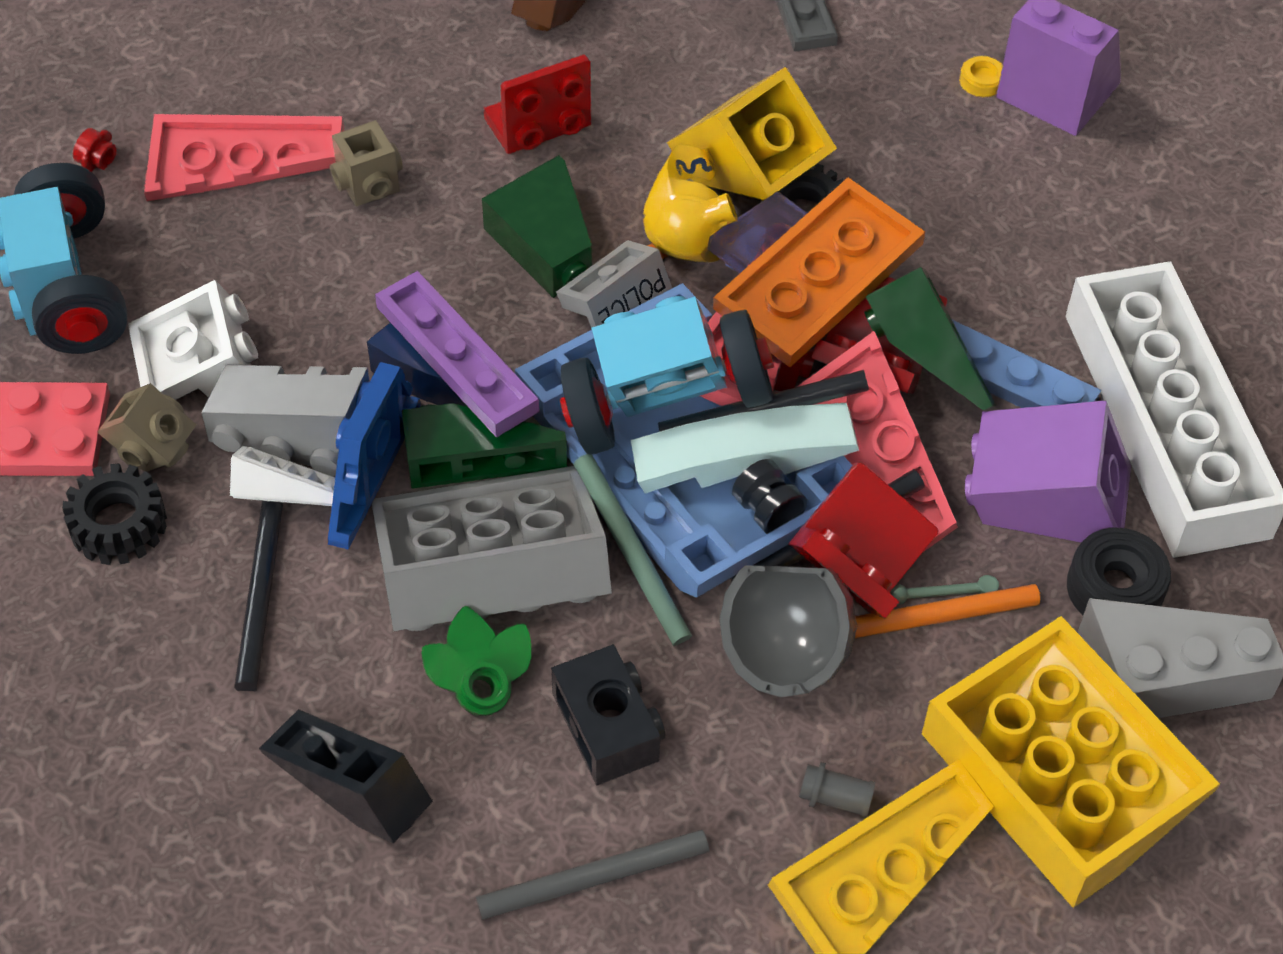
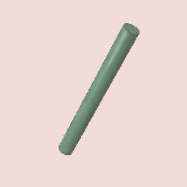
[573,454,692,646]

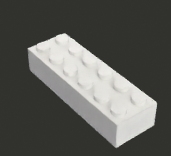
[1065,261,1283,558]

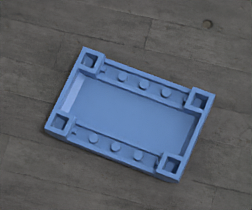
[515,283,853,597]

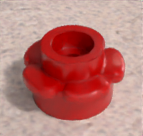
[73,128,117,172]

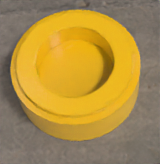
[959,56,1003,97]

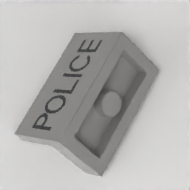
[556,240,672,329]

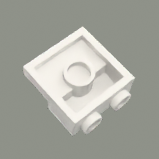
[128,280,258,400]

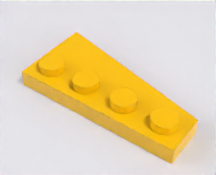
[768,759,994,954]

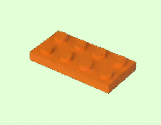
[713,177,925,367]

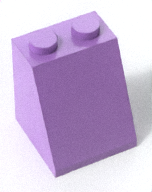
[996,0,1121,136]
[965,401,1131,542]

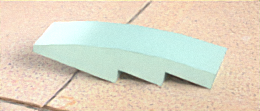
[631,403,859,493]

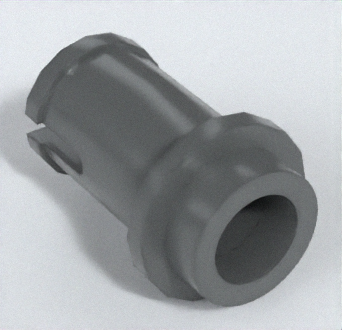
[799,762,876,818]

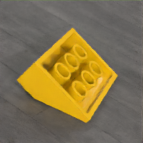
[922,616,1220,908]

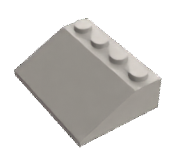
[372,466,612,631]

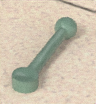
[890,575,999,605]

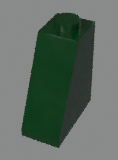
[482,155,592,298]

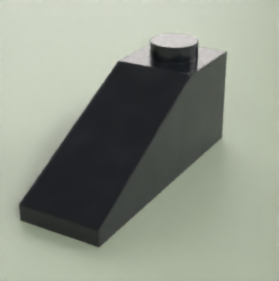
[259,709,433,843]

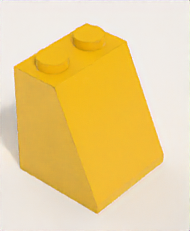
[667,67,837,200]

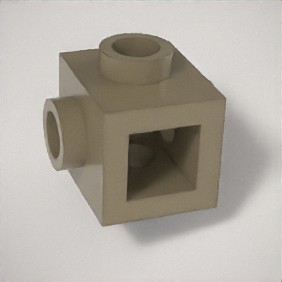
[330,120,403,207]
[97,383,197,472]

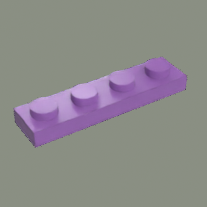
[375,271,539,437]

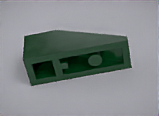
[864,267,996,410]
[401,403,567,489]

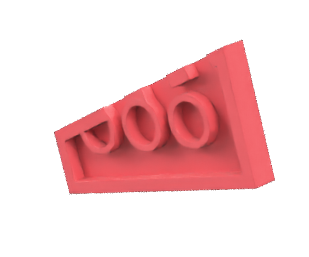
[144,114,344,201]

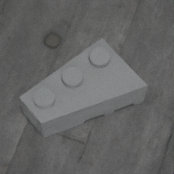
[1078,598,1283,718]

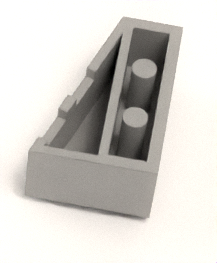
[201,365,369,476]

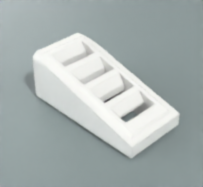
[230,446,335,506]

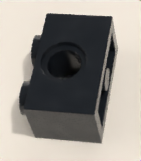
[551,644,666,786]

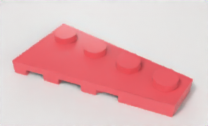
[797,331,958,552]

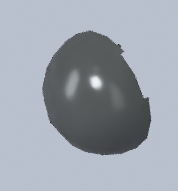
[719,565,857,697]

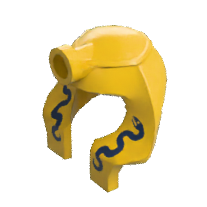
[643,145,739,263]

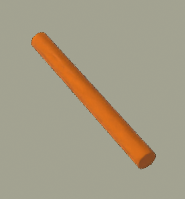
[855,584,1040,638]

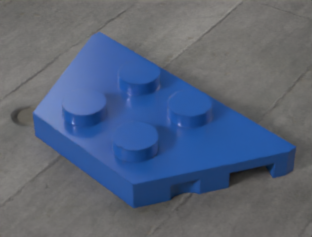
[328,362,421,550]

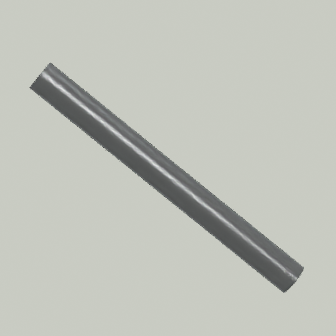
[476,830,709,920]

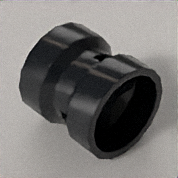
[732,459,807,534]

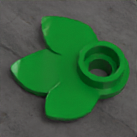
[421,606,532,716]

